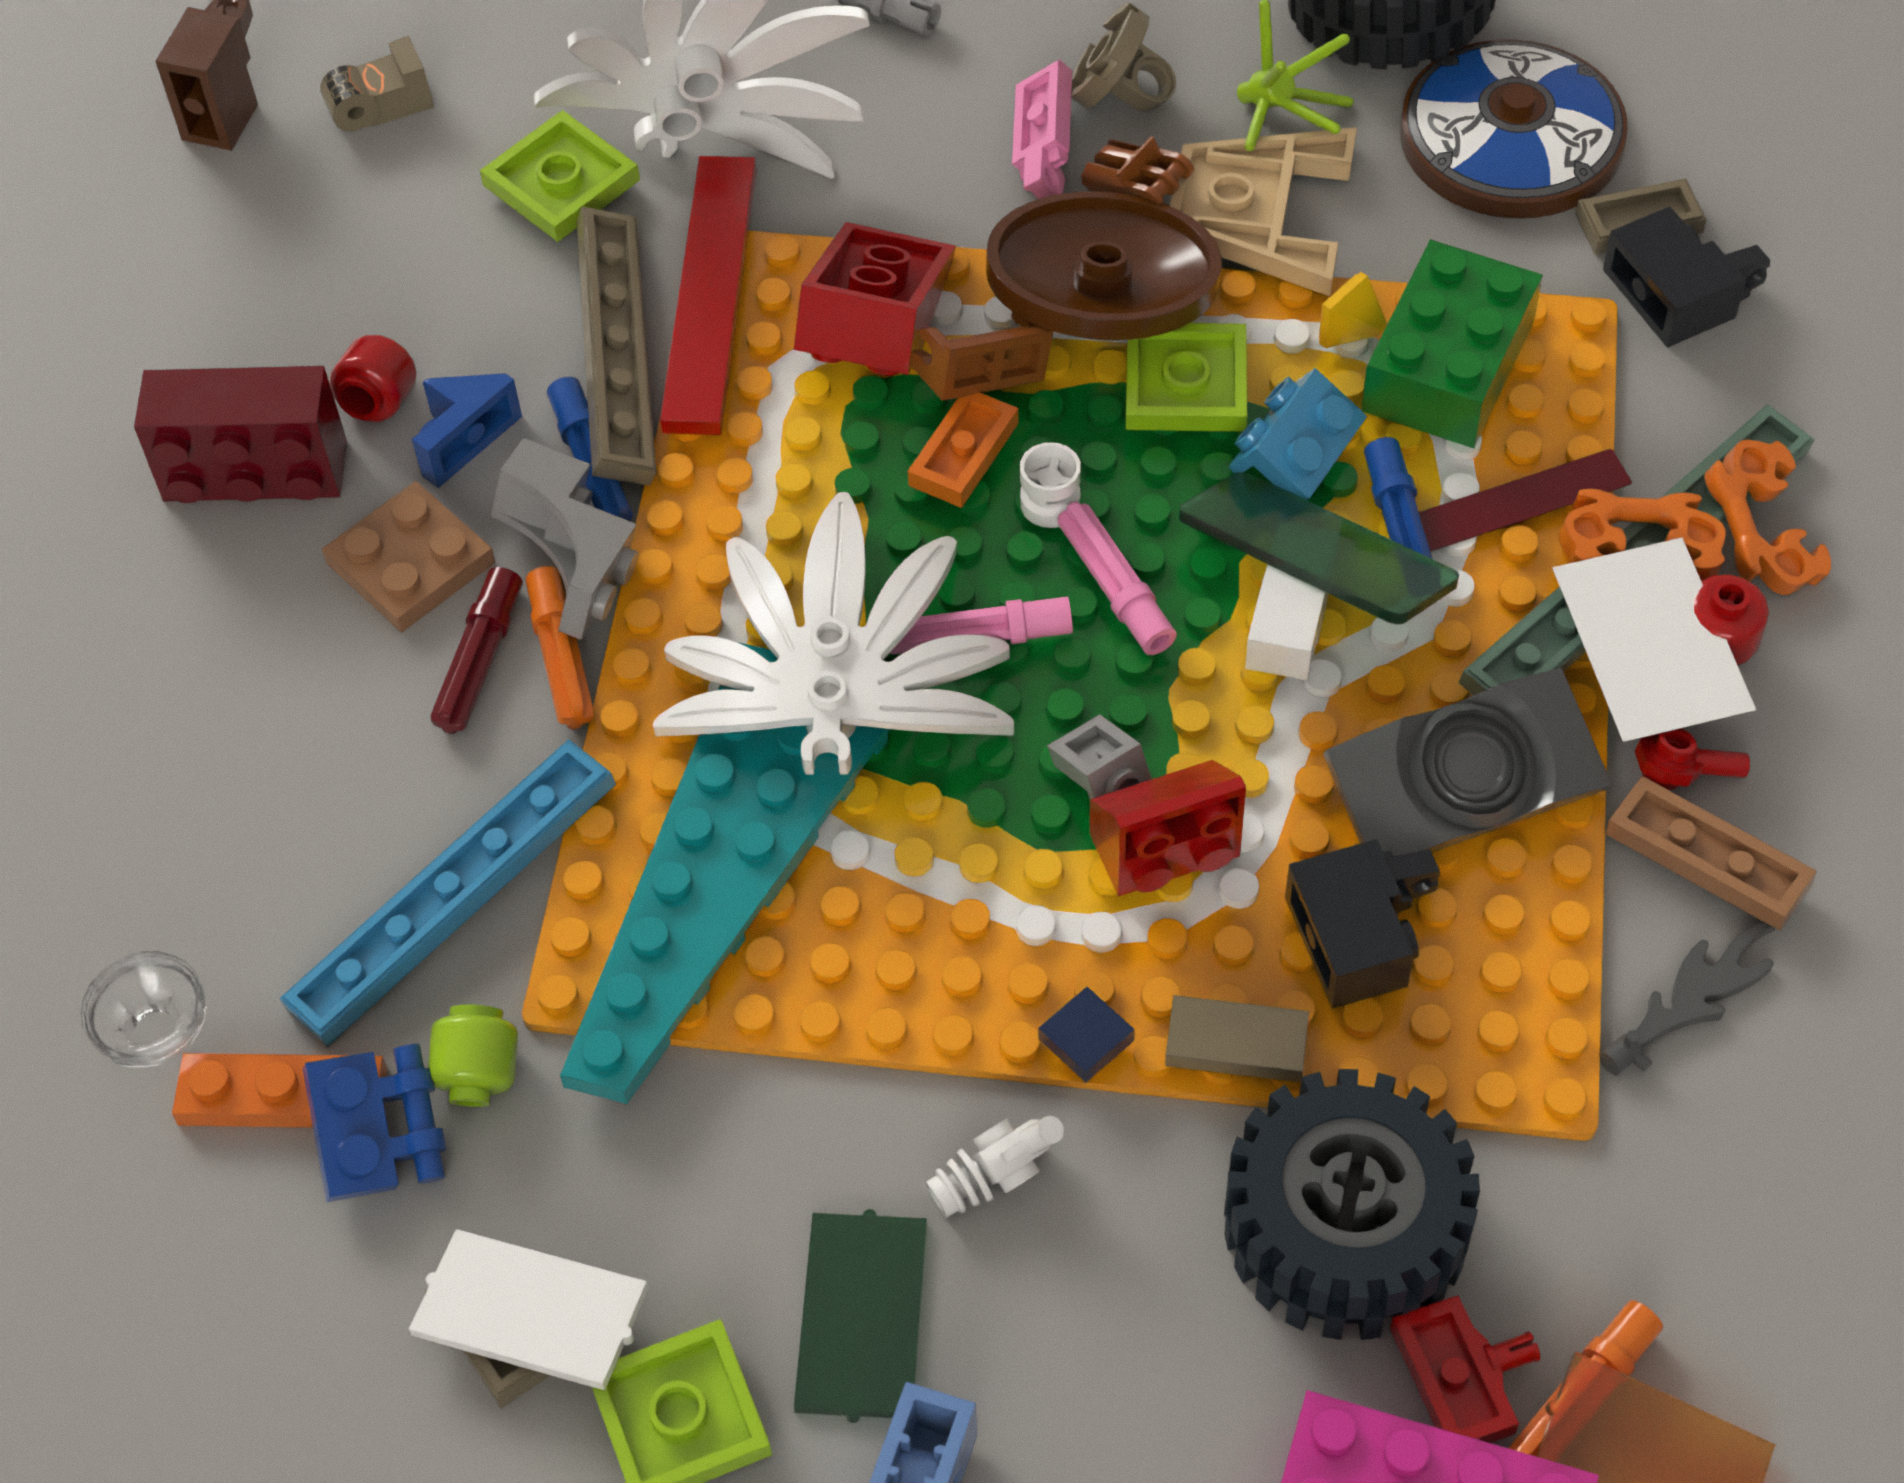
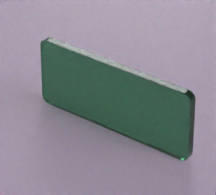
[1179,472,1459,624]

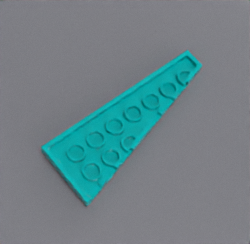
[560,642,890,1104]

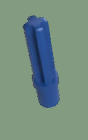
[547,377,633,522]
[1364,437,1440,604]

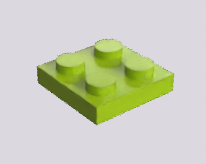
[479,110,640,242]
[1126,323,1247,432]
[592,1319,773,1483]

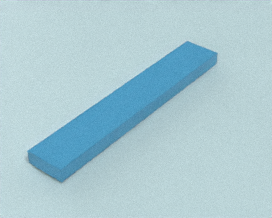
[279,739,616,1047]

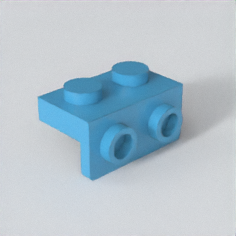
[1228,368,1367,506]

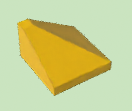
[1319,272,1386,348]

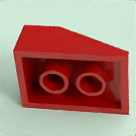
[794,222,956,376]

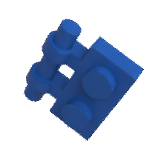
[303,1044,447,1202]

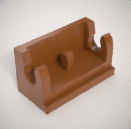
[910,312,1054,400]

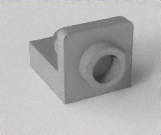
[1047,715,1152,799]

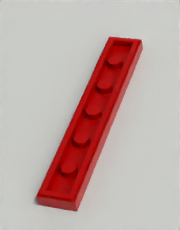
[660,156,757,435]

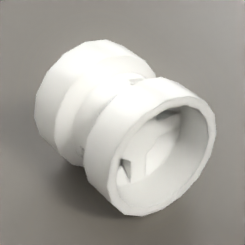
[1020,443,1080,528]

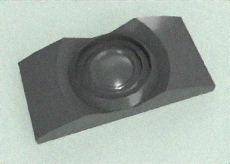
[1323,668,1613,856]

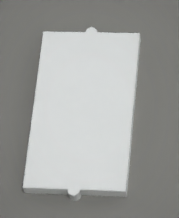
[409,1229,649,1391]

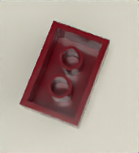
[134,366,347,503]

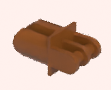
[1081,136,1194,204]

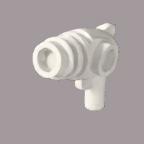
[925,1116,1064,1218]

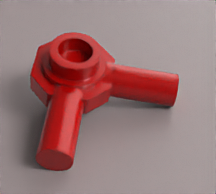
[1634,728,1750,790]

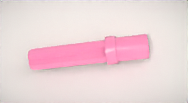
[1057,501,1177,655]
[890,596,1073,655]

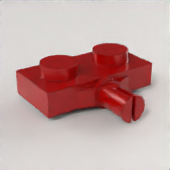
[1390,1295,1540,1443]

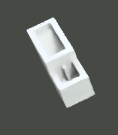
[1245,527,1341,680]

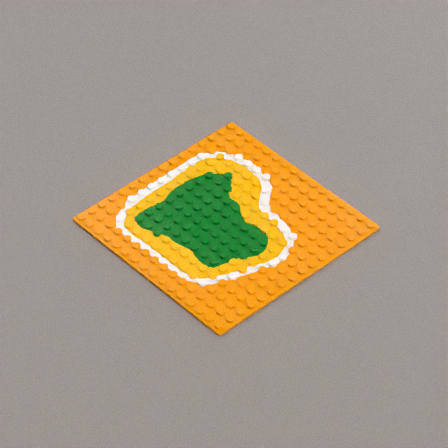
[522,231,1618,1141]

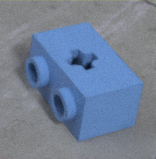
[869,1382,978,1483]

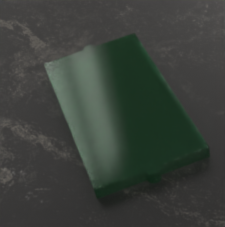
[794,1209,927,1423]

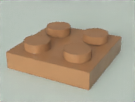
[321,481,496,633]

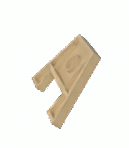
[1170,127,1357,297]

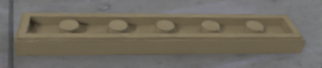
[577,207,656,485]

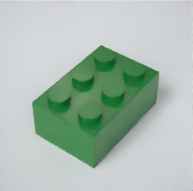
[1361,239,1543,449]

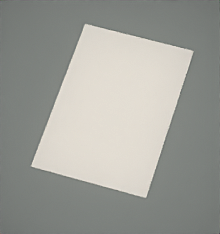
[1552,538,1756,742]

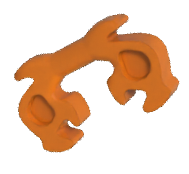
[1704,439,1831,595]
[1558,489,1726,580]

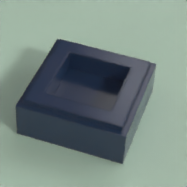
[1038,987,1135,1082]

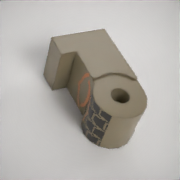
[320,36,434,132]

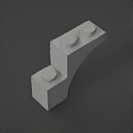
[491,438,639,640]

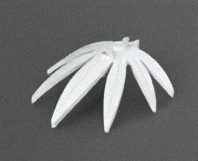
[534,0,870,179]
[653,492,1014,775]

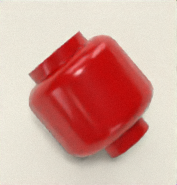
[330,335,417,422]
[1694,574,1769,666]

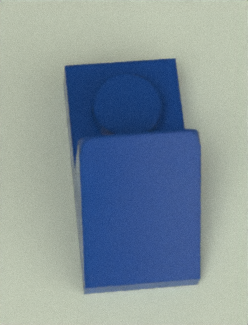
[412,373,522,488]

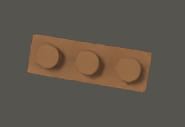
[1606,776,1817,931]

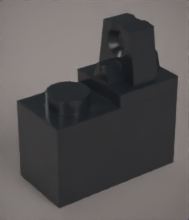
[1603,206,1771,348]
[1285,839,1440,1009]

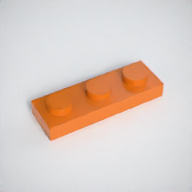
[172,1053,387,1128]

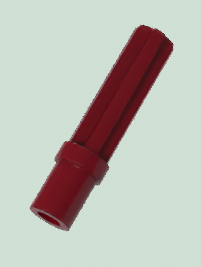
[430,567,523,734]

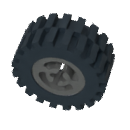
[1224,1069,1480,1340]

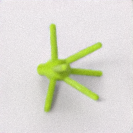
[1237,0,1354,151]

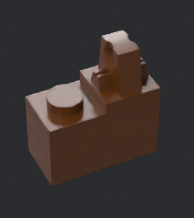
[155,0,258,151]

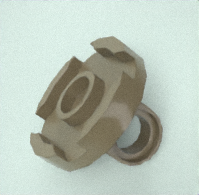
[1071,2,1176,111]

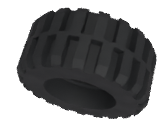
[1288,0,1496,70]

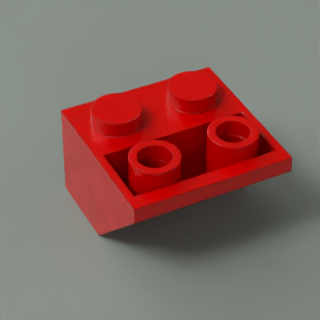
[1090,760,1246,897]

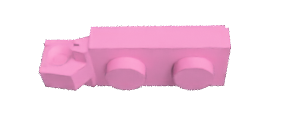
[1012,60,1072,199]

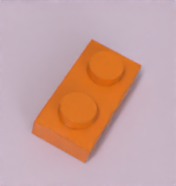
[907,392,1019,508]

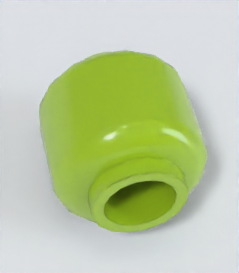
[428,1004,518,1107]

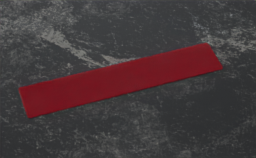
[1419,449,1632,552]

